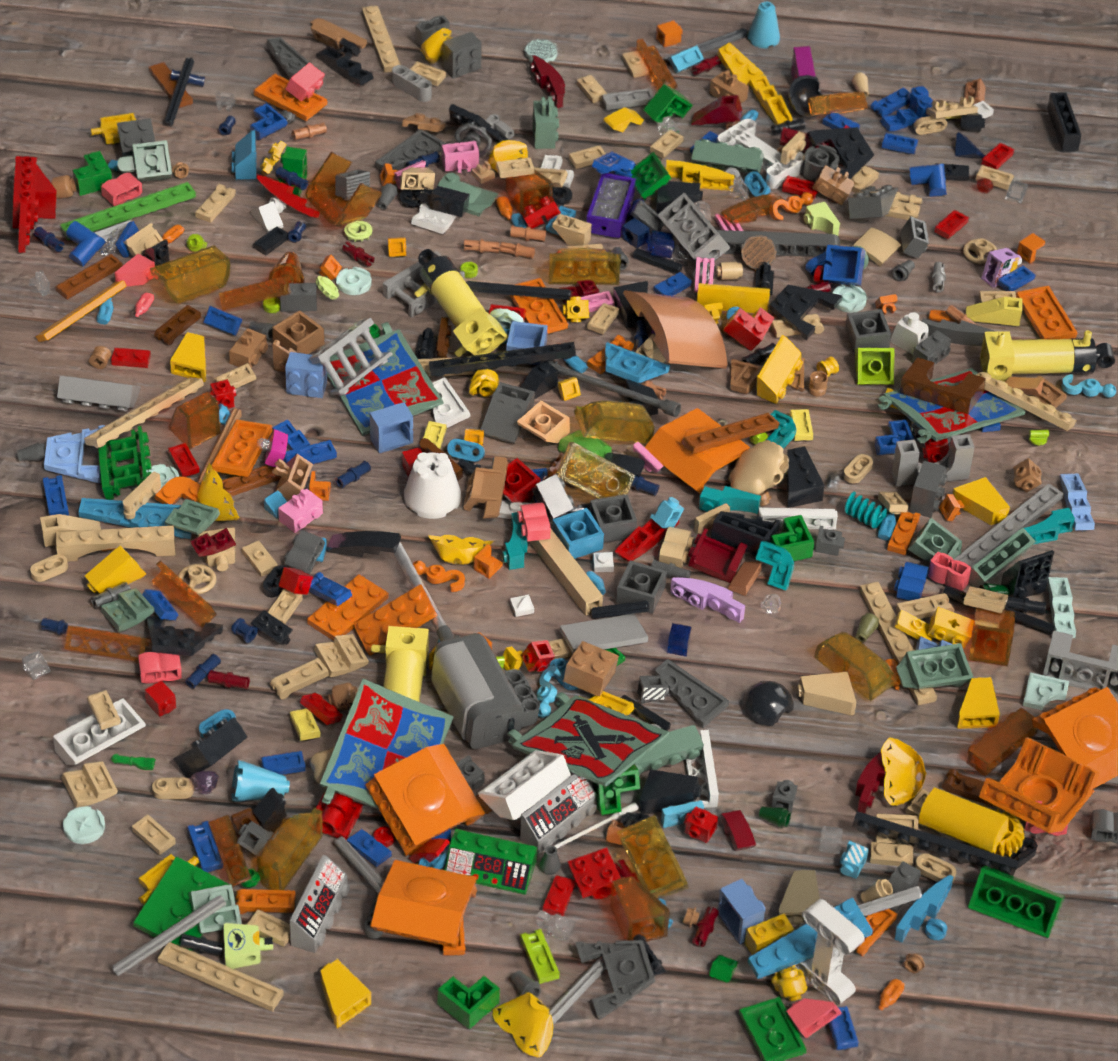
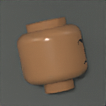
[51,175,76,199]
[328,683,358,711]

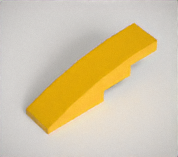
[749,75,793,124]
[666,160,734,191]

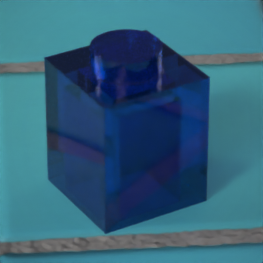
[667,623,692,657]

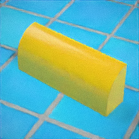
[697,283,770,313]
[919,787,1009,853]

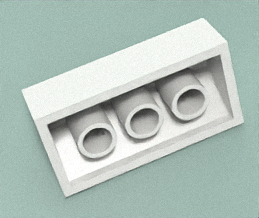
[53,698,146,765]
[478,750,571,820]

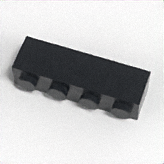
[1047,92,1082,152]

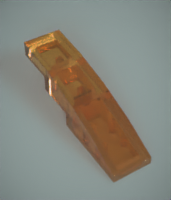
[807,92,868,116]
[721,193,784,224]

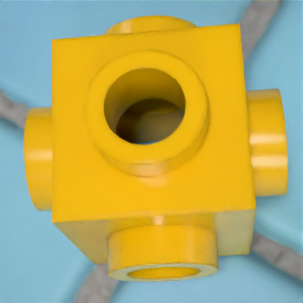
[563,297,589,322]

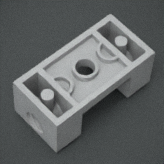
[658,193,731,267]
[1043,631,1118,697]

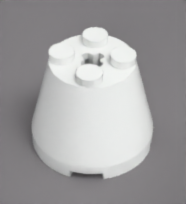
[404,453,461,519]

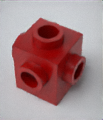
[208,379,236,409]
[922,438,949,463]
[521,640,555,672]
[684,807,718,843]

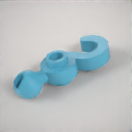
[1061,374,1116,398]
[537,666,562,718]

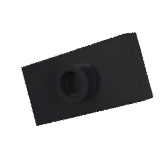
[935,163,969,181]

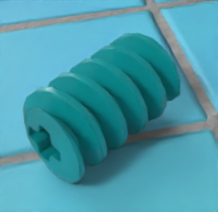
[845,491,887,529]

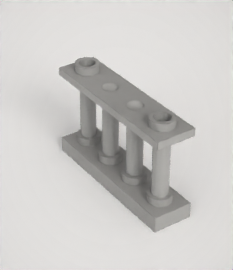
[383,251,465,318]
[309,317,393,396]

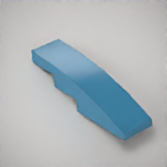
[894,875,954,943]

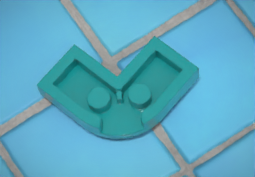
[766,410,797,449]
[755,541,794,591]

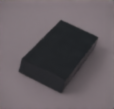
[253,226,289,256]

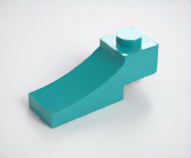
[699,486,761,514]
[1024,508,1075,545]
[502,512,528,570]

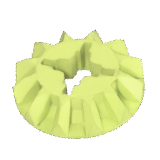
[344,221,372,242]
[316,276,339,300]

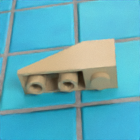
[40,514,101,547]

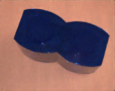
[646,230,674,259]

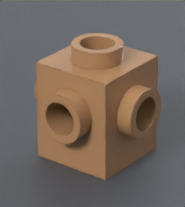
[1013,458,1042,493]

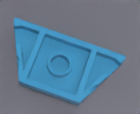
[605,342,670,383]

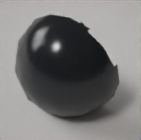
[788,75,829,117]
[742,681,794,726]

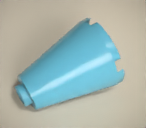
[748,1,780,49]
[231,760,290,802]

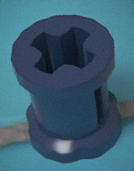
[231,618,258,643]

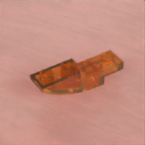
[209,815,252,887]

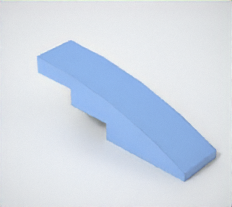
[1060,473,1095,530]

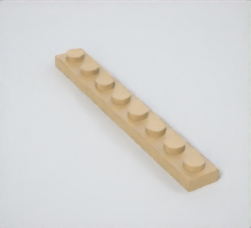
[84,377,204,448]
[860,582,937,705]

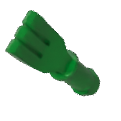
[111,754,156,770]

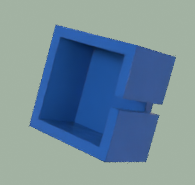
[823,245,866,286]

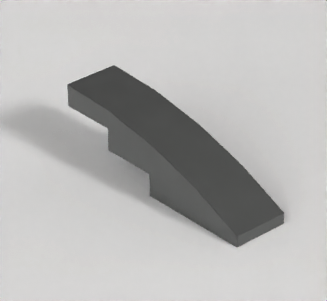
[921,318,995,346]

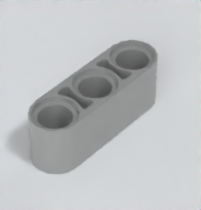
[392,65,432,102]

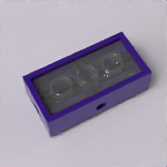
[587,173,636,238]

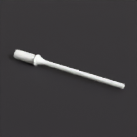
[554,802,638,848]

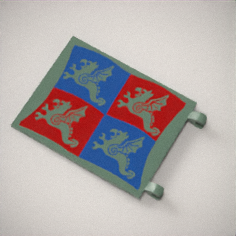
[321,322,444,436]
[878,368,1025,443]
[319,679,454,810]

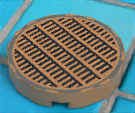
[741,235,776,270]

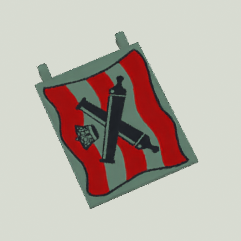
[507,692,669,787]

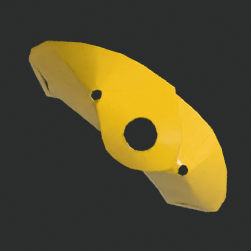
[420,28,453,64]
[488,140,528,182]
[197,463,240,521]
[428,535,494,565]
[881,737,927,806]
[492,992,553,1057]

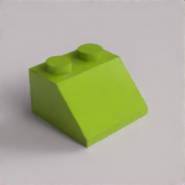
[855,348,894,384]

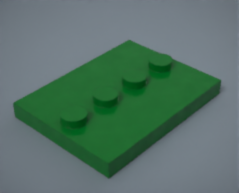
[133,856,230,952]

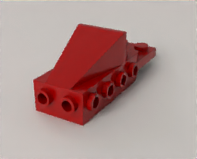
[12,156,57,253]

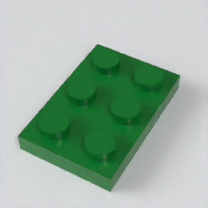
[630,151,672,199]
[739,997,807,1061]

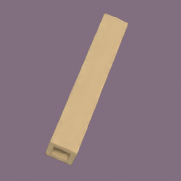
[529,528,603,616]

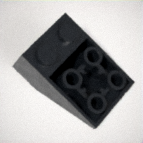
[1001,550,1054,599]

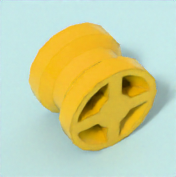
[816,357,839,377]

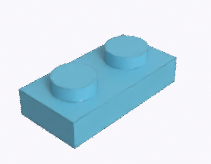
[668,46,704,74]
[661,800,704,828]

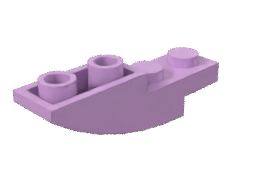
[670,577,745,623]

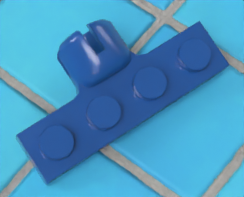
[592,151,636,177]

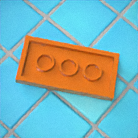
[254,74,327,121]
[510,278,568,334]
[1016,285,1078,339]
[211,420,272,477]
[307,574,389,641]
[353,584,438,656]

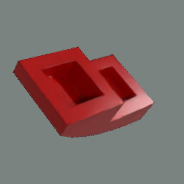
[409,838,450,864]

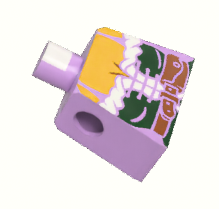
[981,248,1022,288]

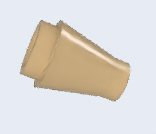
[852,73,869,98]
[861,879,893,903]

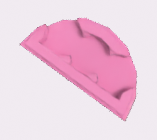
[633,442,664,473]

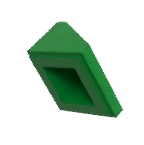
[710,955,739,983]

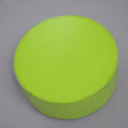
[460,262,478,278]
[263,297,281,313]

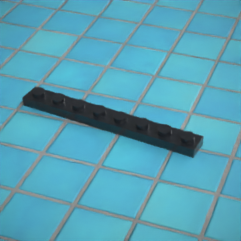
[429,342,576,377]
[852,811,1019,876]

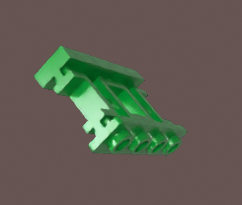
[98,426,152,500]

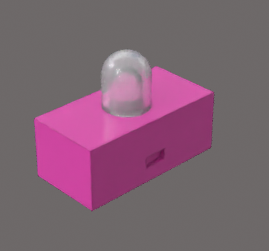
[257,429,288,468]

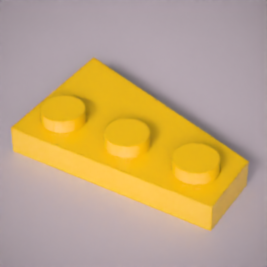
[717,42,764,86]

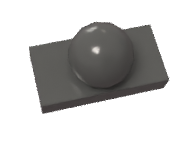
[630,199,664,236]

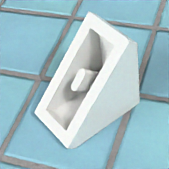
[251,202,283,233]

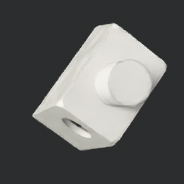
[890,313,928,354]

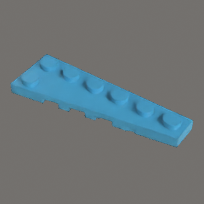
[79,498,192,539]
[748,897,873,979]

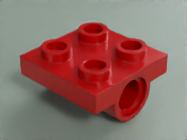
[522,196,561,229]
[308,792,363,840]
[567,847,622,900]

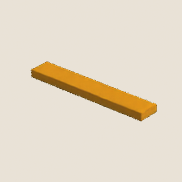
[35,280,127,342]

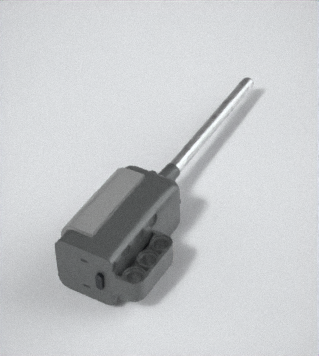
[393,532,540,749]

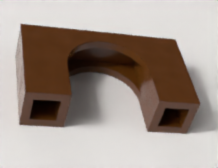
[900,357,986,414]

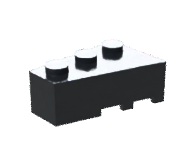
[786,446,825,508]
[711,511,781,556]
[173,717,248,778]

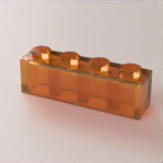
[966,707,1038,777]

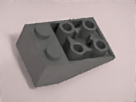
[848,185,898,218]
[481,382,535,444]

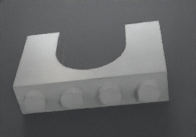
[892,434,975,486]

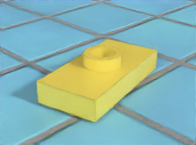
[790,409,813,441]
[423,421,447,449]
[290,709,320,741]

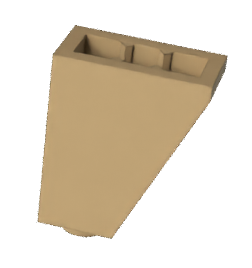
[797,672,856,715]

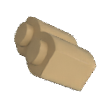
[659,527,694,568]

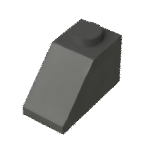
[889,861,921,913]

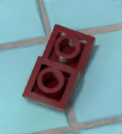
[559,280,599,304]
[190,528,236,557]
[720,810,756,851]

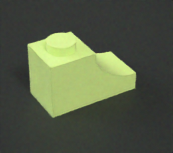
[804,202,840,236]

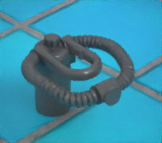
[454,123,492,157]

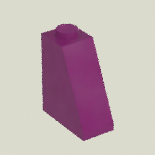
[791,46,816,81]

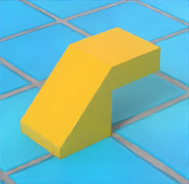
[604,107,644,133]

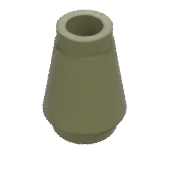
[855,613,879,643]

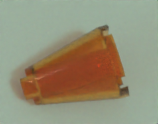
[269,252,304,294]

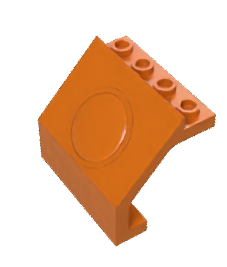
[645,408,750,494]
[1032,687,1118,789]
[979,737,1099,833]
[365,744,486,856]
[371,860,477,948]

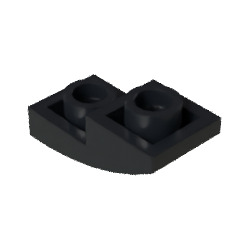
[601,453,645,477]

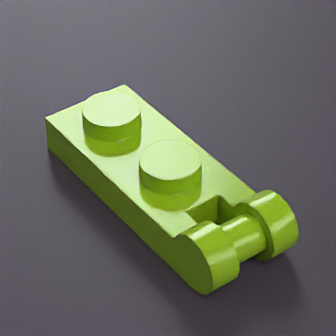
[520,929,560,984]

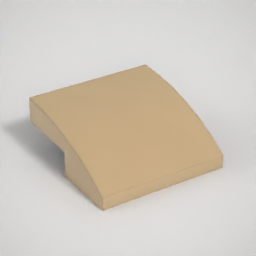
[853,227,901,266]
[314,634,369,677]
[61,761,118,808]

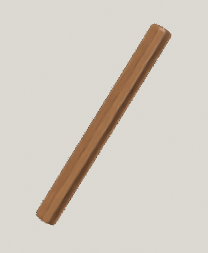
[197,408,242,485]

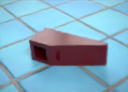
[691,95,743,126]

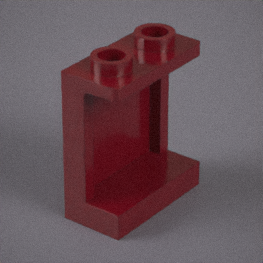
[688,528,748,583]

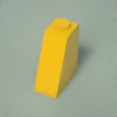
[170,332,207,382]
[953,477,1010,525]
[85,545,146,593]
[957,677,1000,729]
[320,959,371,1028]

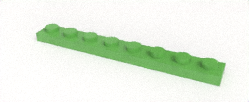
[60,182,196,240]

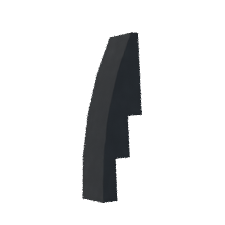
[316,47,374,85]
[326,531,401,557]

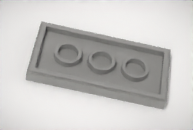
[560,614,648,654]

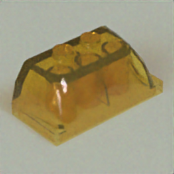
[150,245,231,303]
[548,248,621,285]
[574,400,655,443]
[555,442,636,499]
[814,632,899,701]
[257,808,323,890]
[617,815,689,901]

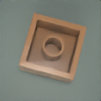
[272,310,325,354]
[563,641,619,697]

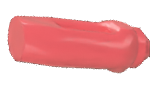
[135,293,154,317]

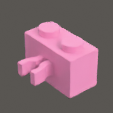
[442,141,479,173]
[278,489,323,533]

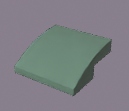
[165,499,220,535]
[101,588,154,632]
[189,884,242,934]

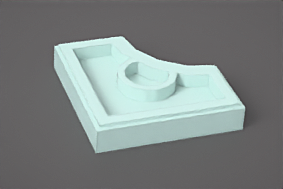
[1023,672,1069,710]

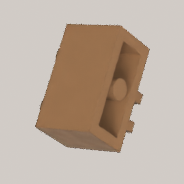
[709,70,749,103]
[812,165,855,205]
[229,328,268,368]
[272,454,313,500]

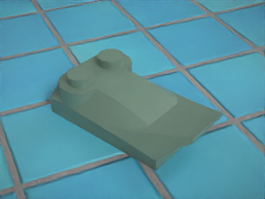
[436,173,499,217]
[896,643,974,689]

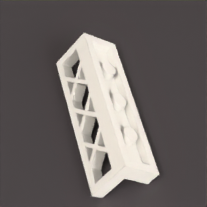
[759,508,838,530]
[685,730,719,808]

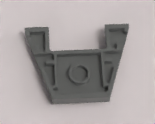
[575,940,656,1020]

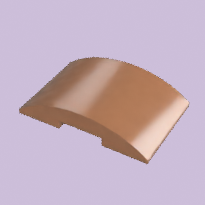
[623,291,727,369]

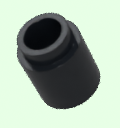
[961,114,985,131]

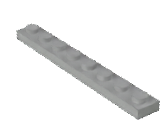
[954,484,1064,567]

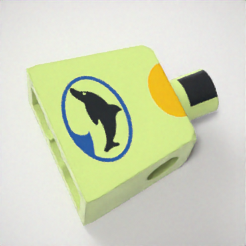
[224,923,273,969]

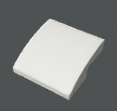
[411,203,456,234]

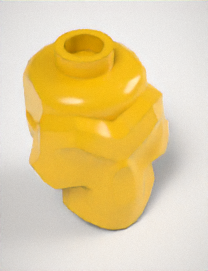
[469,369,499,397]
[771,965,807,1001]

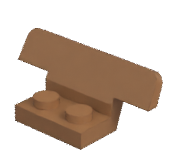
[310,18,367,50]
[463,456,508,518]

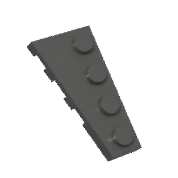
[266,37,310,79]
[375,129,446,170]
[654,659,729,728]

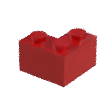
[723,307,774,351]

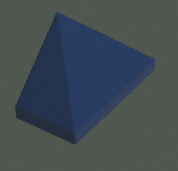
[955,132,986,159]

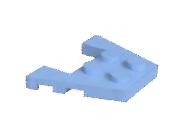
[44,425,105,483]

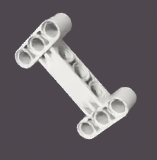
[717,119,805,189]
[795,899,864,1005]

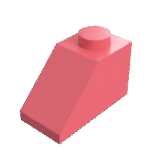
[115,254,155,287]
[787,998,842,1038]

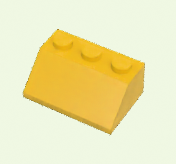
[757,335,803,404]

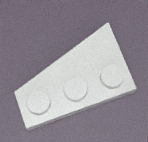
[432,377,470,428]

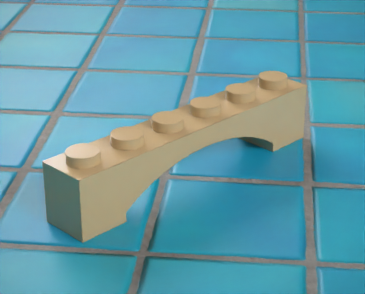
[56,525,175,562]

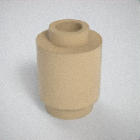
[716,262,743,280]

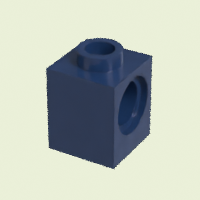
[622,218,650,248]

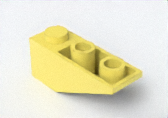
[966,297,1022,326]

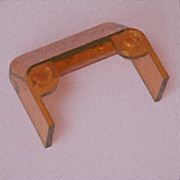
[305,152,382,227]

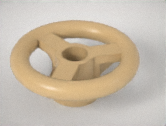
[963,238,997,264]
[177,564,216,595]

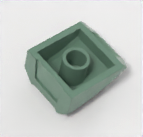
[908,518,962,562]

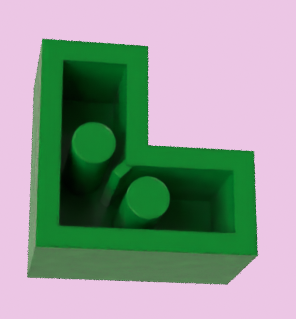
[643,84,693,126]
[277,147,308,196]
[73,151,112,196]
[771,515,814,561]
[594,764,640,815]
[438,976,500,1030]

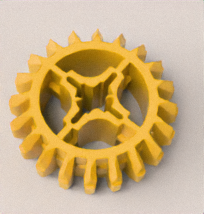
[970,809,1024,857]

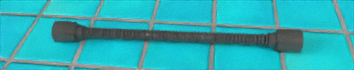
[540,360,681,417]

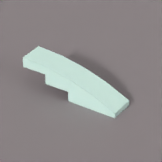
[1048,577,1076,638]

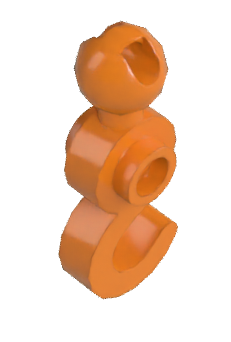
[769,192,814,220]
[413,560,465,592]

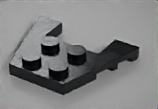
[448,104,508,143]
[806,127,874,179]
[769,284,842,340]
[147,616,223,656]

